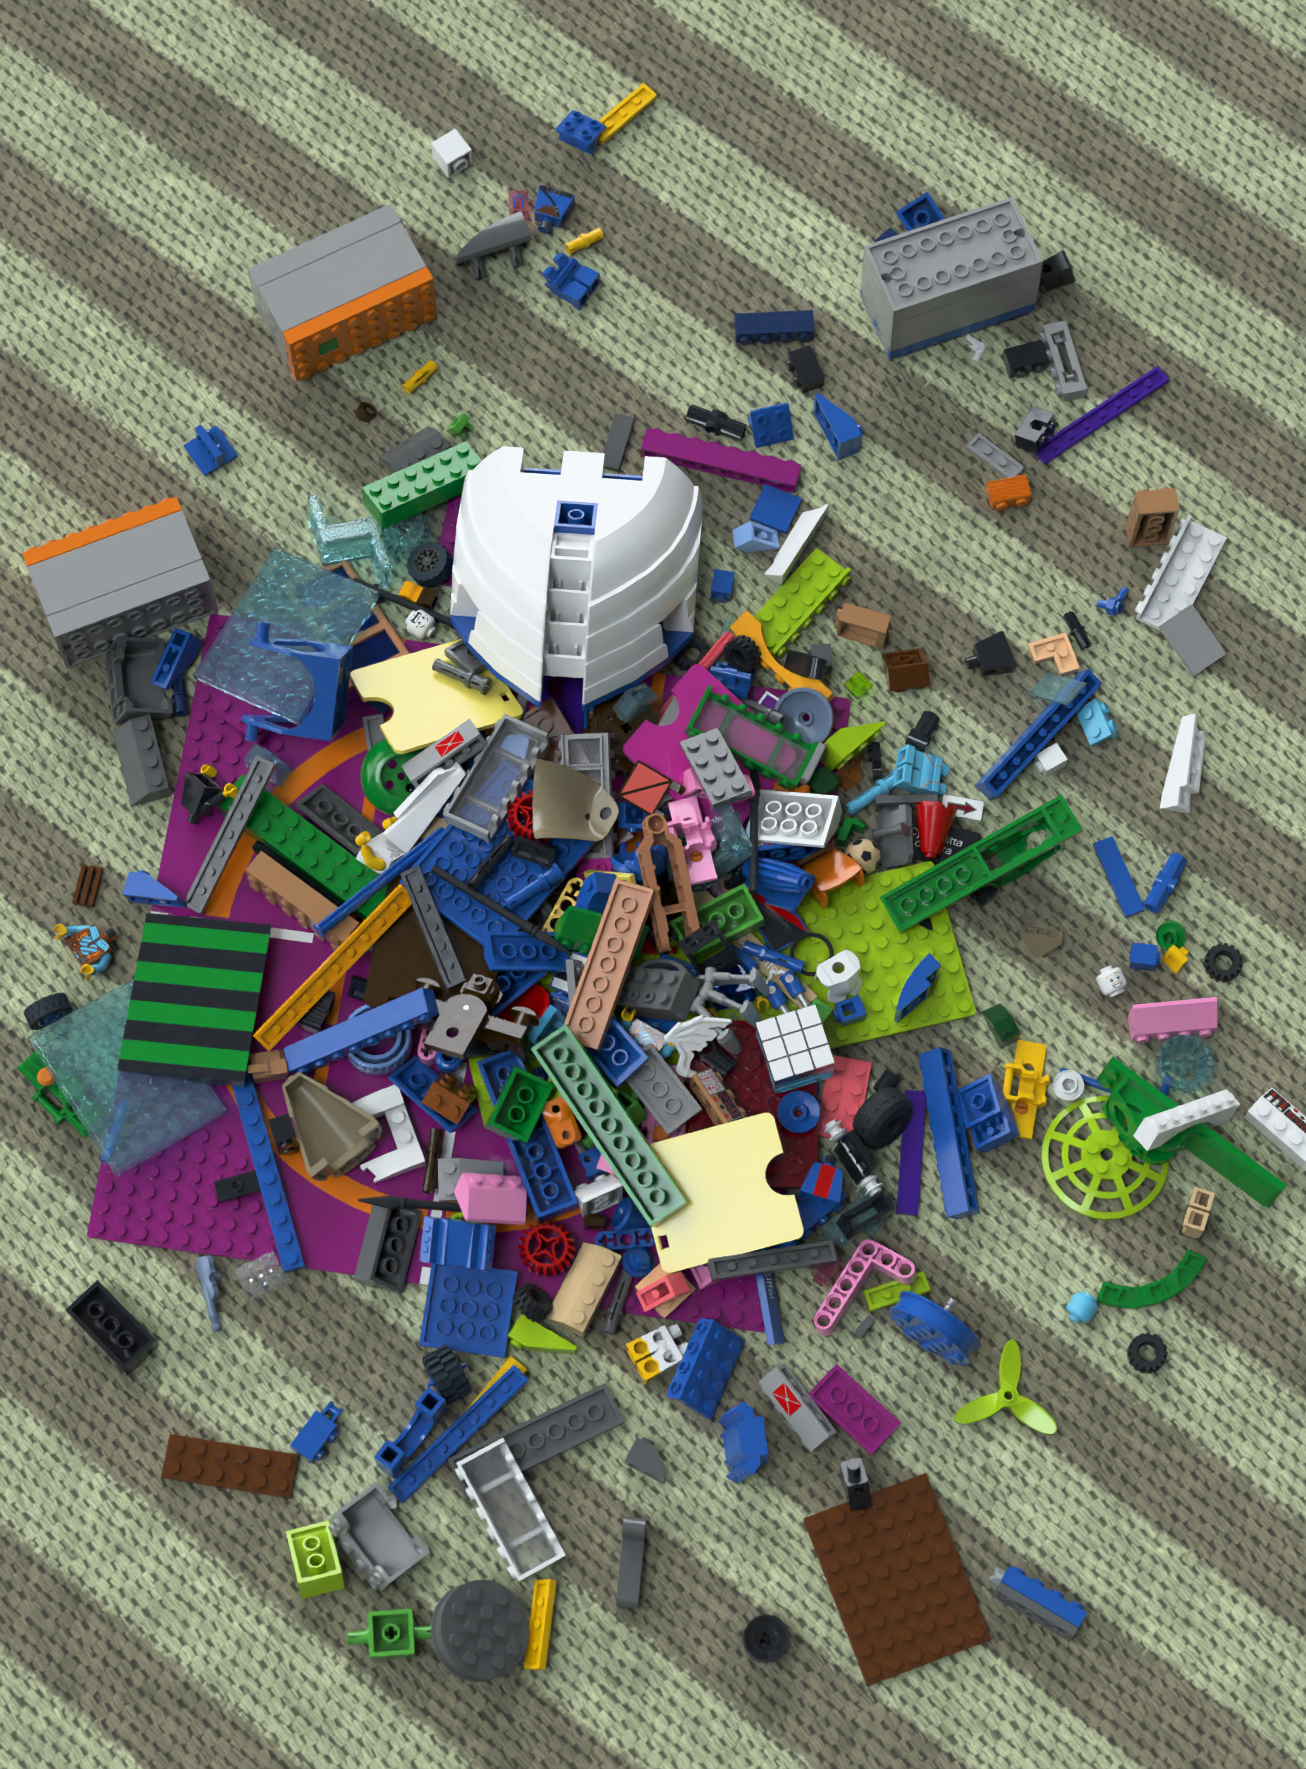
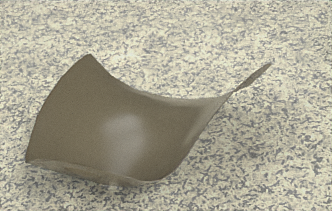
[532,759,619,841]

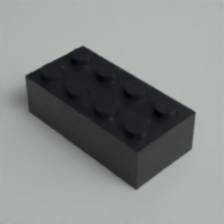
[65,1280,159,1376]

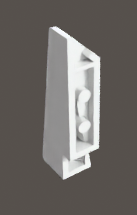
[764,504,829,585]
[1160,714,1206,813]
[384,762,466,853]

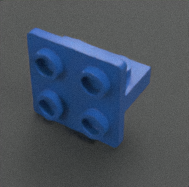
[555,110,606,155]
[747,403,794,448]
[184,424,237,476]

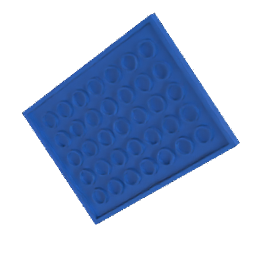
[399,760,597,947]

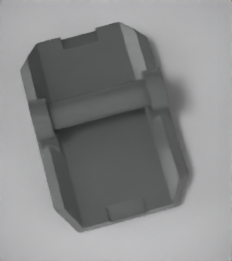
[868,804,914,869]

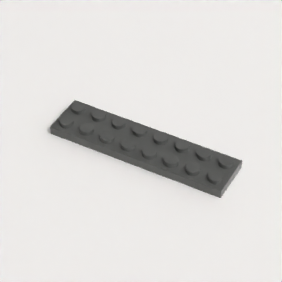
[447,1383,624,1500]

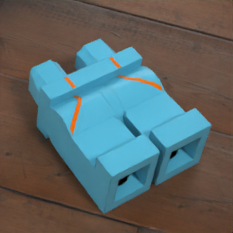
[893,744,949,796]

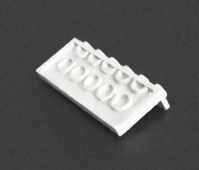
[1135,514,1227,631]

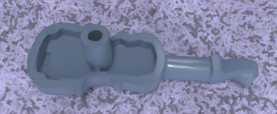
[196,1256,222,1332]

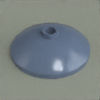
[774,687,833,748]

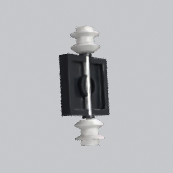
[824,1120,883,1197]

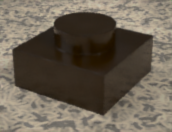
[583,1214,605,1231]

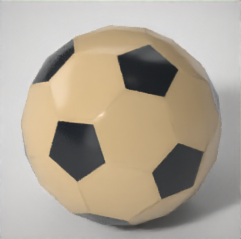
[845,839,881,875]

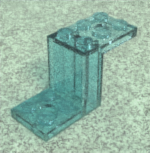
[307,494,392,589]

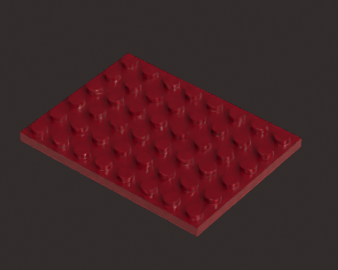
[689,1020,818,1189]

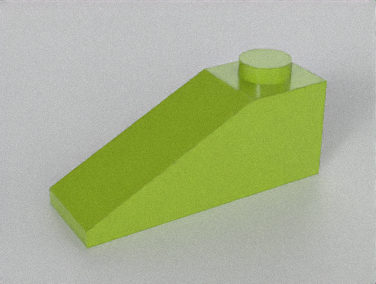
[508,1314,577,1355]

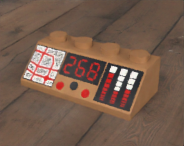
[689,1067,747,1126]

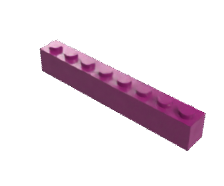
[641,428,801,493]

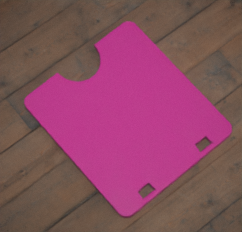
[623,664,796,840]

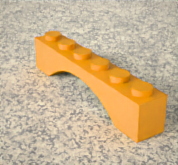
[729,610,834,702]

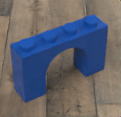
[374,1387,448,1480]

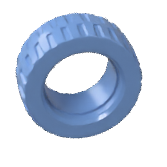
[346,1005,413,1076]

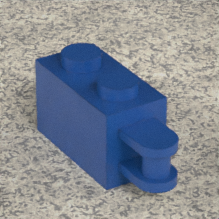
[290,1401,344,1464]

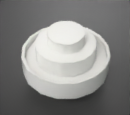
[1053,1070,1084,1102]

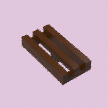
[72,864,103,908]

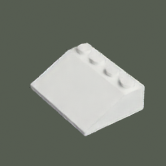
[744,789,842,848]

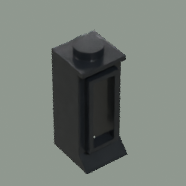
[836,1191,895,1240]

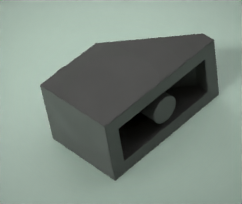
[625,1437,666,1484]

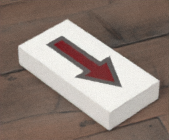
[942,795,984,823]

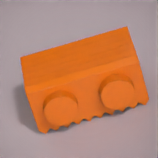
[986,474,1032,511]

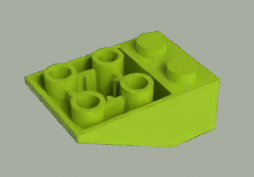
[820,721,886,772]

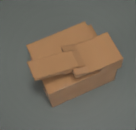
[247,1049,288,1084]

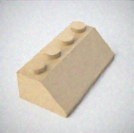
[545,1243,622,1338]

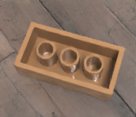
[1125,487,1179,548]

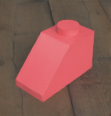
[636,1271,690,1312]

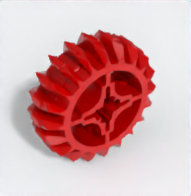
[507,790,548,843]
[518,1219,576,1278]

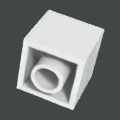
[431,129,473,178]

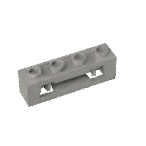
[1039,320,1087,402]

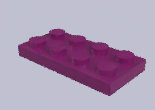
[808,1364,901,1456]

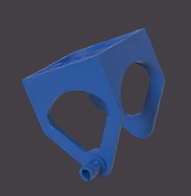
[241,621,353,741]

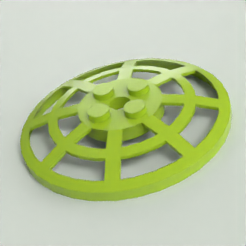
[1041,1096,1169,1220]

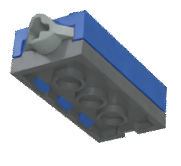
[988,1566,1087,1642]

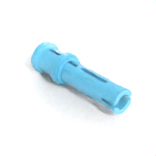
[845,769,902,816]

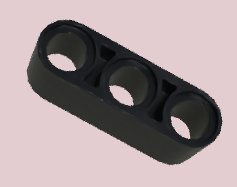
[784,649,828,680]

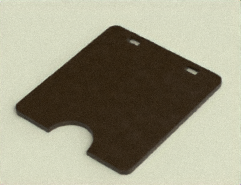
[364,875,498,1015]

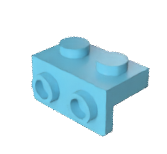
[1076,699,1118,746]

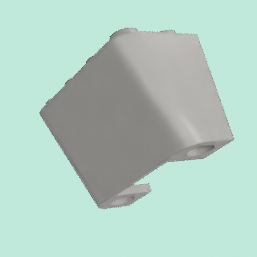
[328,1482,430,1591]

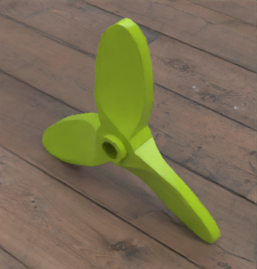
[954,1339,1057,1435]

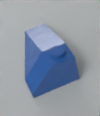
[895,192,945,231]

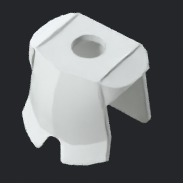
[814,950,862,1003]

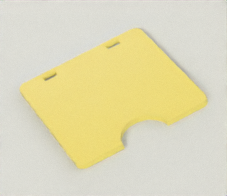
[350,639,523,754]
[650,1113,804,1273]

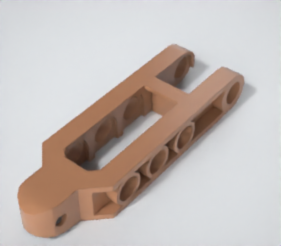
[636,813,700,953]

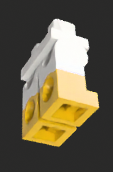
[625,1324,688,1385]

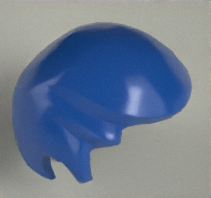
[610,841,668,885]

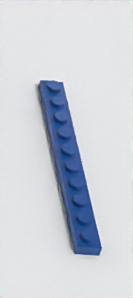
[232,1068,305,1274]

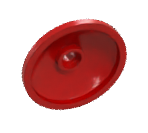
[495,984,550,1031]

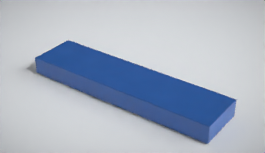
[1093,836,1145,918]

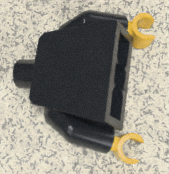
[181,764,239,825]

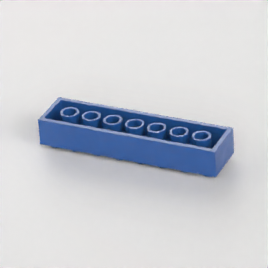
[477,1050,578,1222]

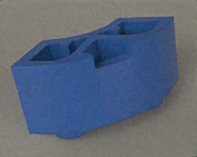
[574,872,616,914]

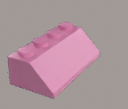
[1128,997,1217,1043]

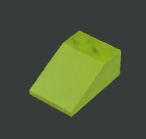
[286,1520,345,1599]

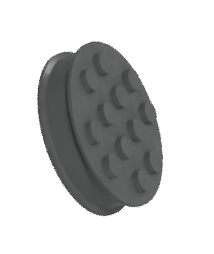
[431,1580,529,1682]

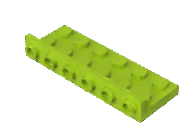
[754,548,851,659]

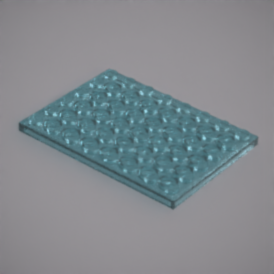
[193,547,380,725]
[28,978,227,1176]

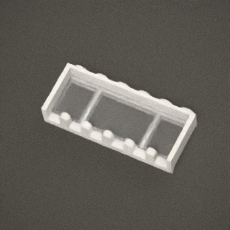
[455,1438,566,1581]

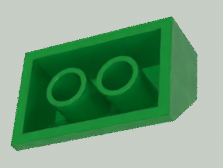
[484,1066,554,1143]

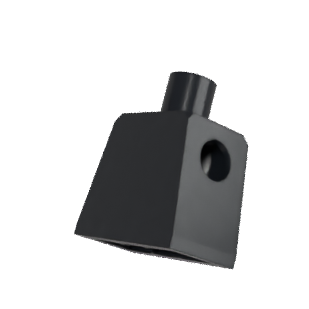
[1039,250,1076,291]
[965,631,1016,676]
[840,1458,872,1511]

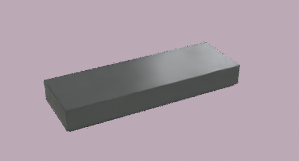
[603,413,634,472]

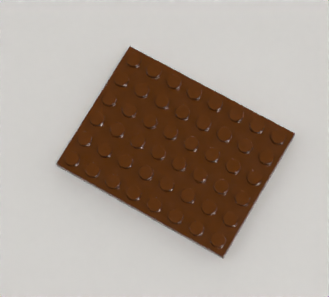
[803,1473,991,1687]

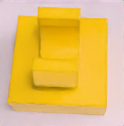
[1161,945,1189,974]

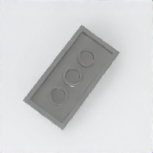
[626,1043,702,1136]

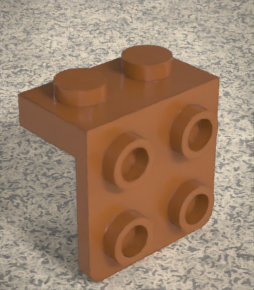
[421,1072,478,1125]

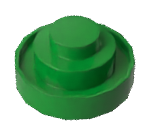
[1156,920,1187,951]

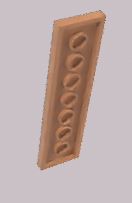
[564,879,656,1051]

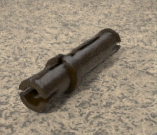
[422,1128,443,1194]

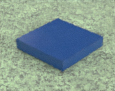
[749,484,802,534]

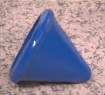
[612,1197,649,1231]

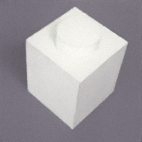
[1033,743,1068,777]

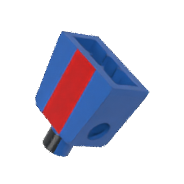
[798,1155,843,1210]

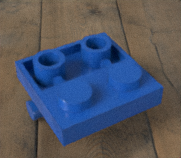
[710,661,756,698]

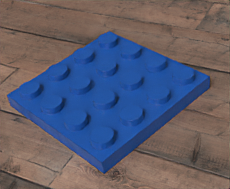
[419,1263,518,1358]

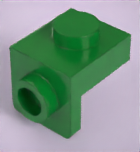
[834,817,866,848]

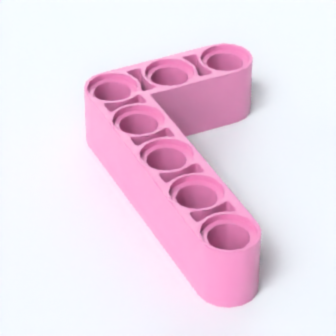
[814,1239,917,1336]

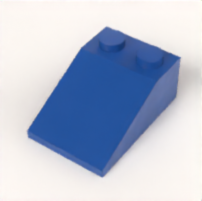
[813,393,863,461]
[583,1016,650,1088]

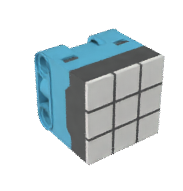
[756,1005,834,1094]

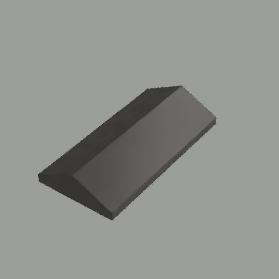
[295,784,383,855]

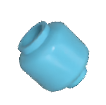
[1066,1291,1099,1324]

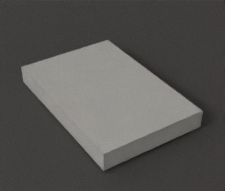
[1159,604,1226,676]

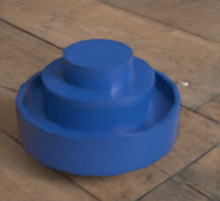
[622,1246,654,1278]

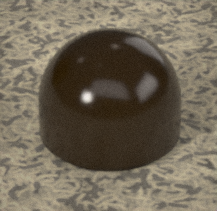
[356,402,377,422]

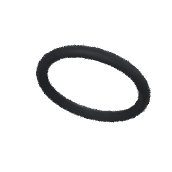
[789,932,834,977]

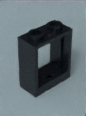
[678,919,741,975]

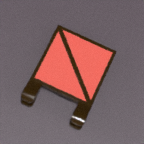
[617,759,686,822]

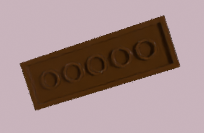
[161,1434,299,1499]

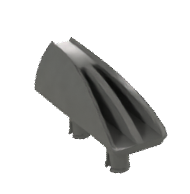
[454,211,531,279]

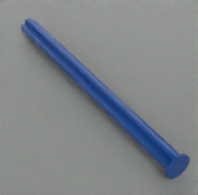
[313,827,445,938]

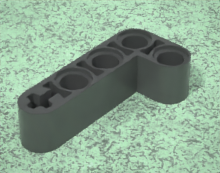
[616,1517,646,1609]

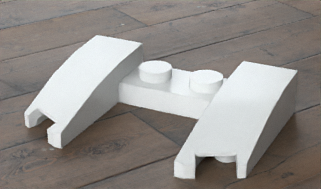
[351,1085,426,1183]

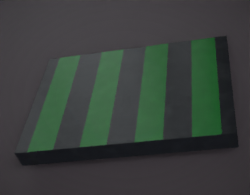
[117,913,271,1087]

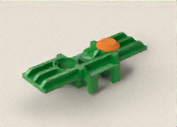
[17,1048,107,1138]

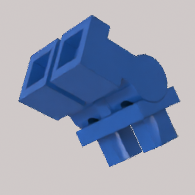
[542,253,601,310]

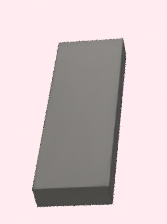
[965,433,1025,478]

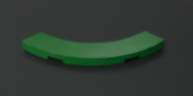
[1096,1249,1207,1309]

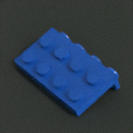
[667,1318,745,1419]

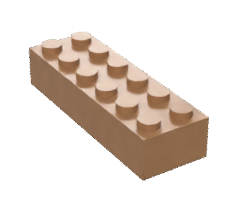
[245,851,360,950]

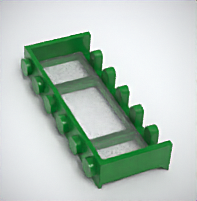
[684,685,818,790]

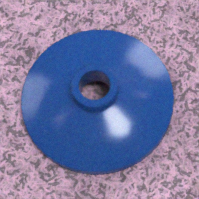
[777,1091,820,1133]

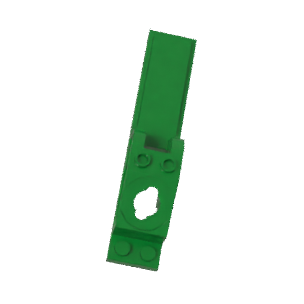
[879,794,1083,934]
[1096,1056,1287,1208]

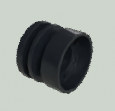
[742,1614,790,1664]

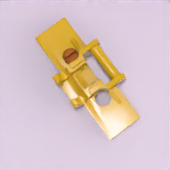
[1002,1040,1051,1140]

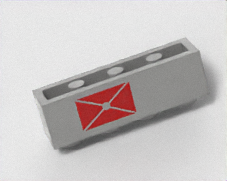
[402,718,488,788]
[758,1363,838,1452]

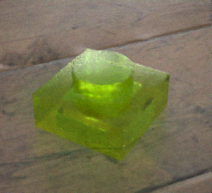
[844,671,873,700]

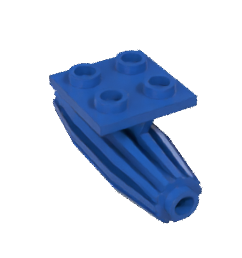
[742,858,816,912]

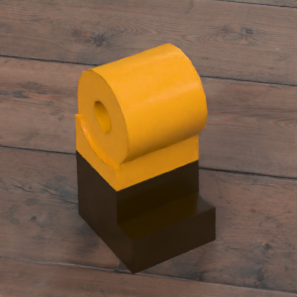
[398,581,439,610]

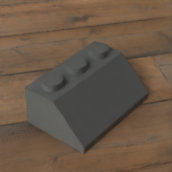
[379,426,450,474]

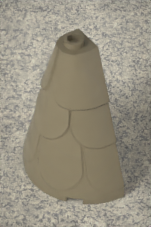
[282,1072,382,1181]

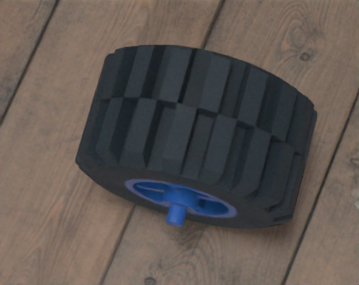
[422,1345,472,1405]

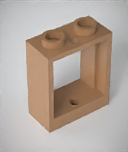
[834,602,891,649]

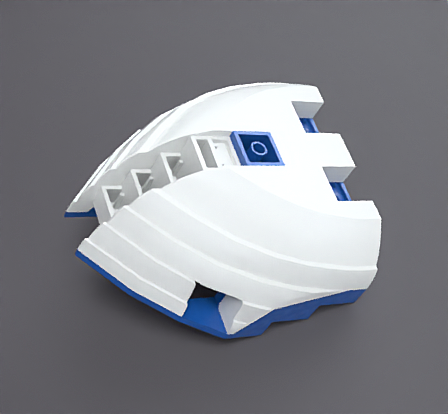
[450,446,703,711]

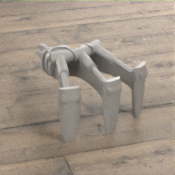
[690,967,769,1055]

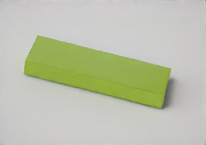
[863,1271,931,1312]

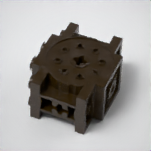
[584,691,660,777]

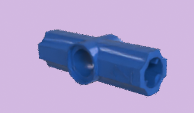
[1143,853,1187,914]

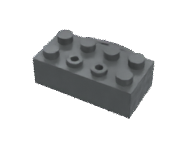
[615,959,700,1022]

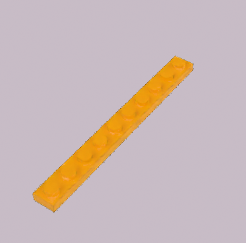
[253,884,412,1051]

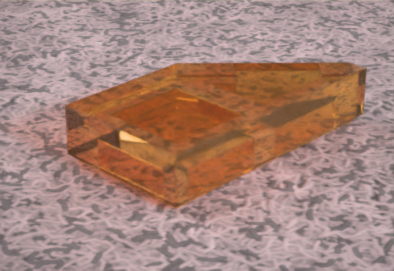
[836,753,862,792]

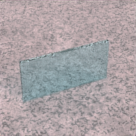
[1028,673,1087,705]

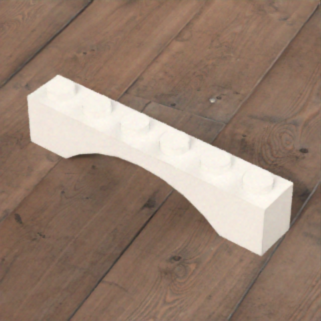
[1133,1089,1240,1151]

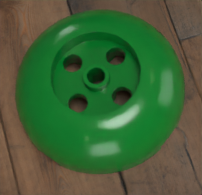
[360,738,429,817]

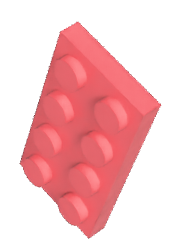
[817,1055,872,1139]

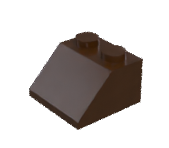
[881,648,930,692]

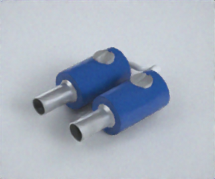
[766,970,810,1014]

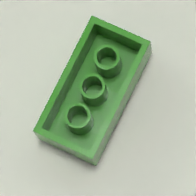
[670,883,765,963]

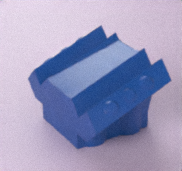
[420,1216,496,1270]
[718,1401,768,1484]

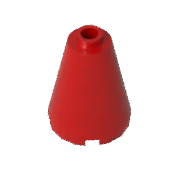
[916,801,958,859]

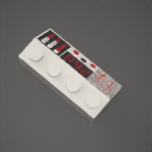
[1244,1088,1306,1171]

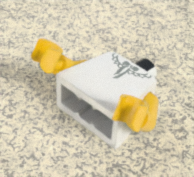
[355,816,409,874]

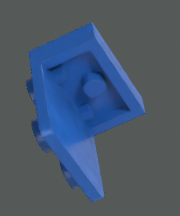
[618,802,649,832]

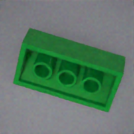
[554,905,649,965]

